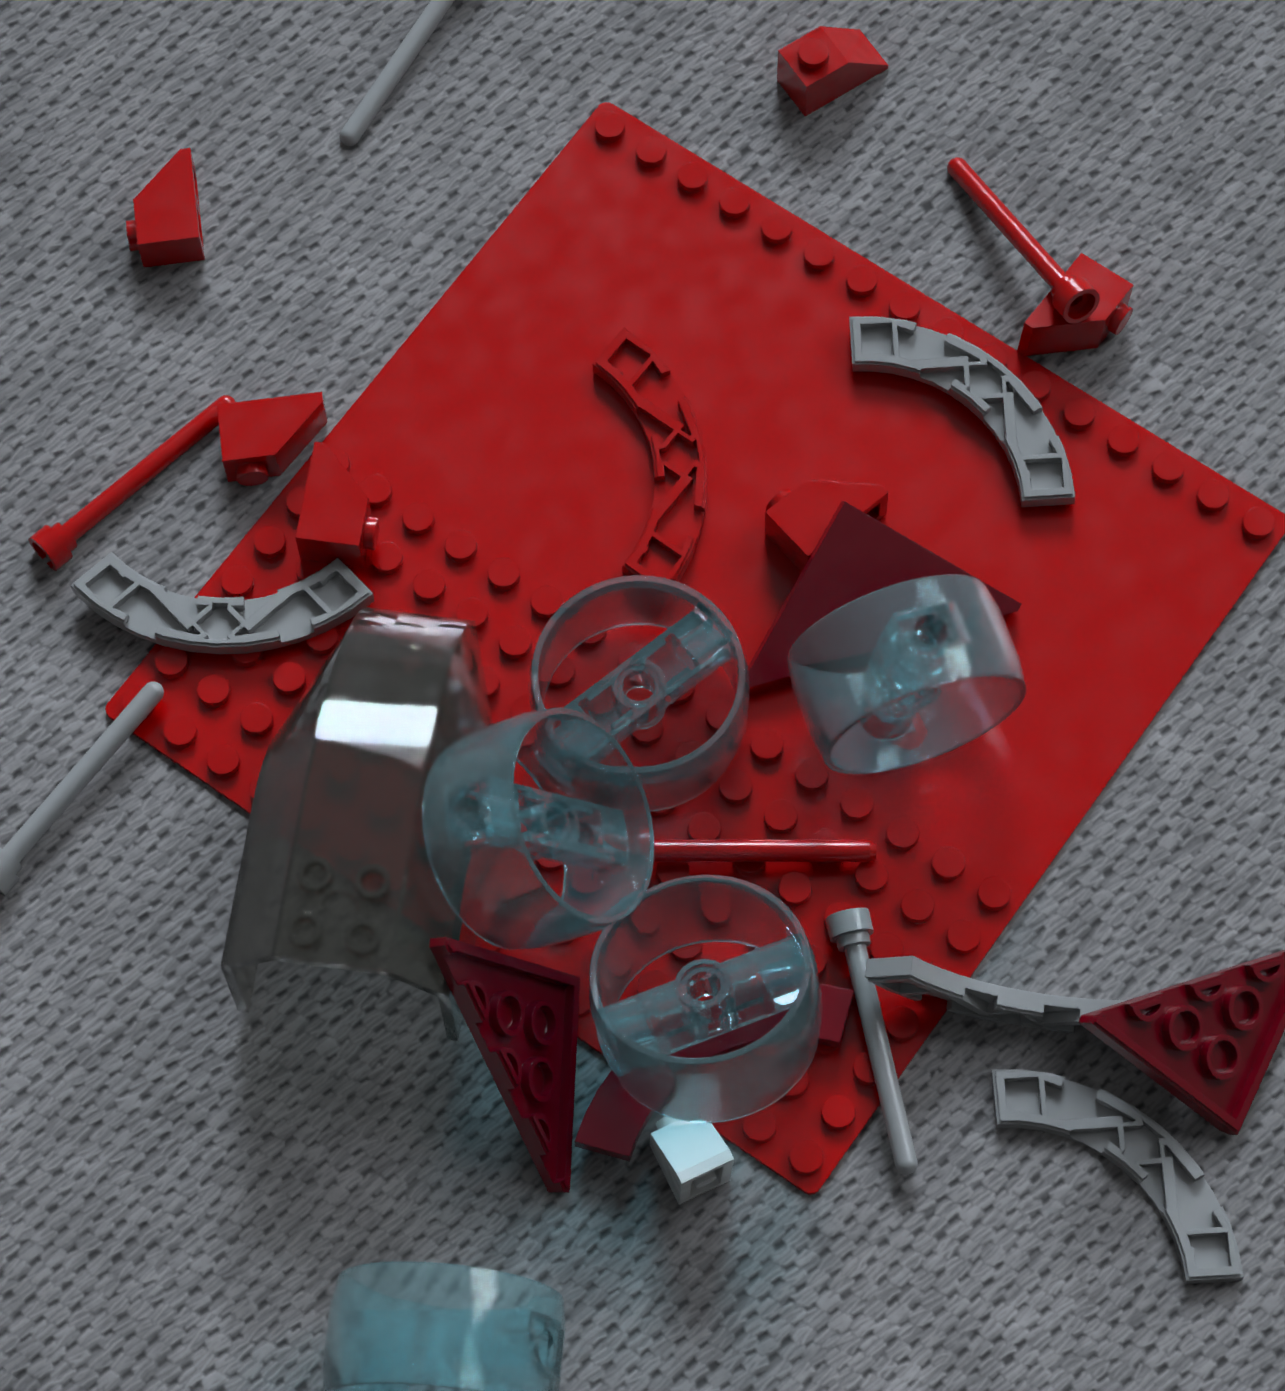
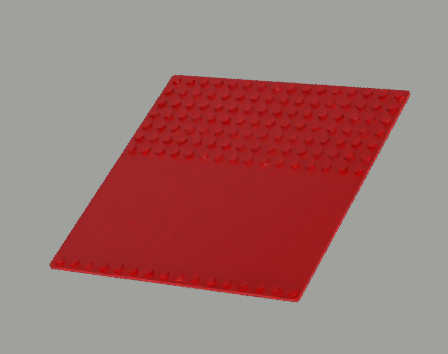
[105,102,1285,1195]

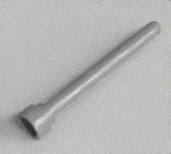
[340,0,455,146]
[0,681,164,896]
[825,908,918,1175]

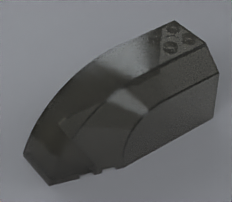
[220,607,503,1041]

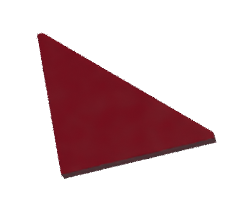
[739,501,1022,688]
[429,937,580,1193]
[1078,950,1285,1135]

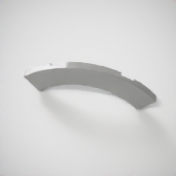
[849,316,1075,508]
[71,552,375,654]
[864,956,1127,1034]
[991,1069,1244,1284]

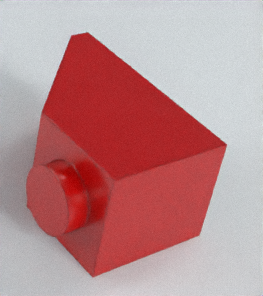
[777,26,889,117]
[126,148,205,267]
[1017,253,1134,356]
[217,392,327,486]
[295,441,380,568]
[765,480,889,572]

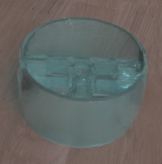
[787,574,1027,774]
[528,575,750,812]
[422,707,654,950]
[589,875,823,1123]
[323,1262,566,1391]

